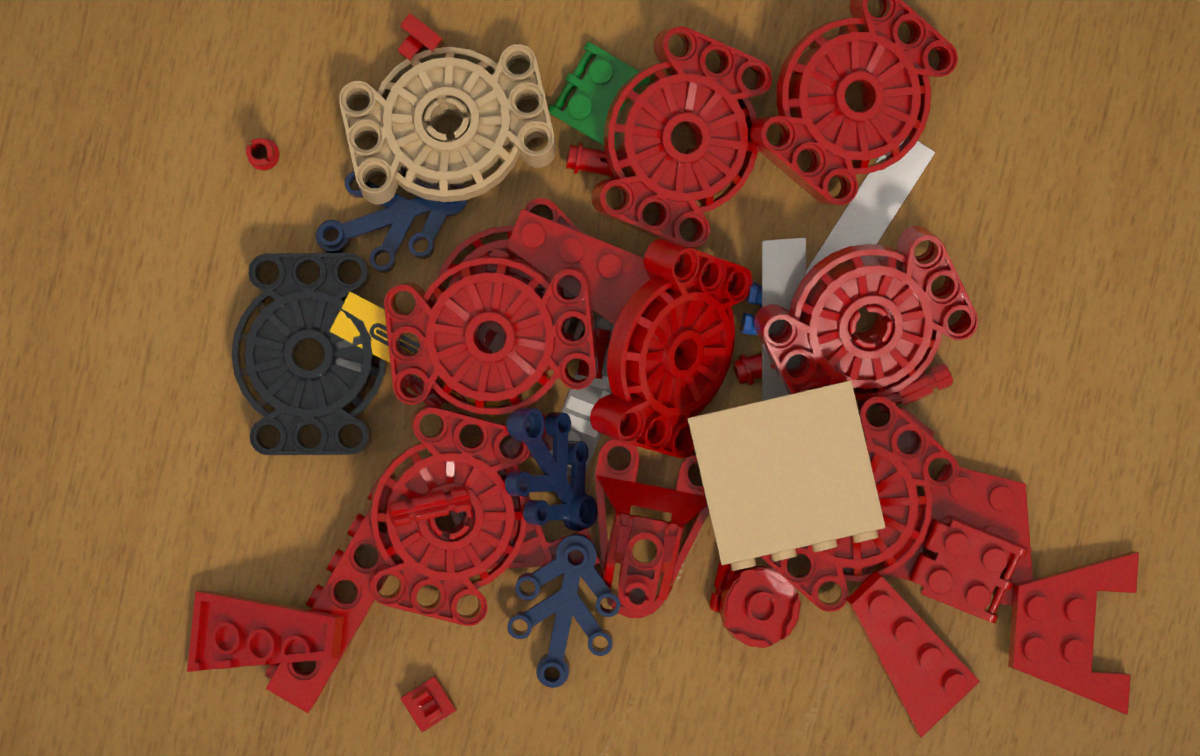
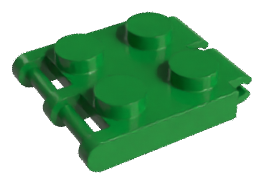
[548,41,650,151]

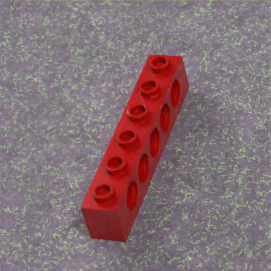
[265,474,400,713]

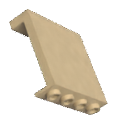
[688,381,886,571]

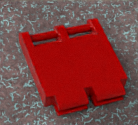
[910,517,1028,623]

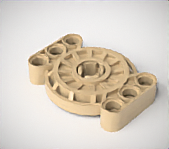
[339,44,556,204]

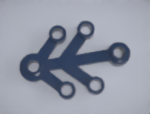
[316,171,468,273]
[505,408,598,531]
[507,534,621,688]

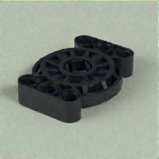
[232,253,388,455]

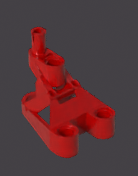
[595,438,709,618]

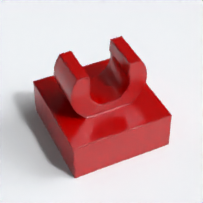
[397,13,444,61]
[400,675,457,732]

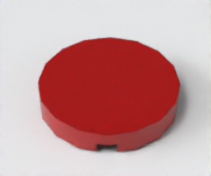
[719,566,801,648]

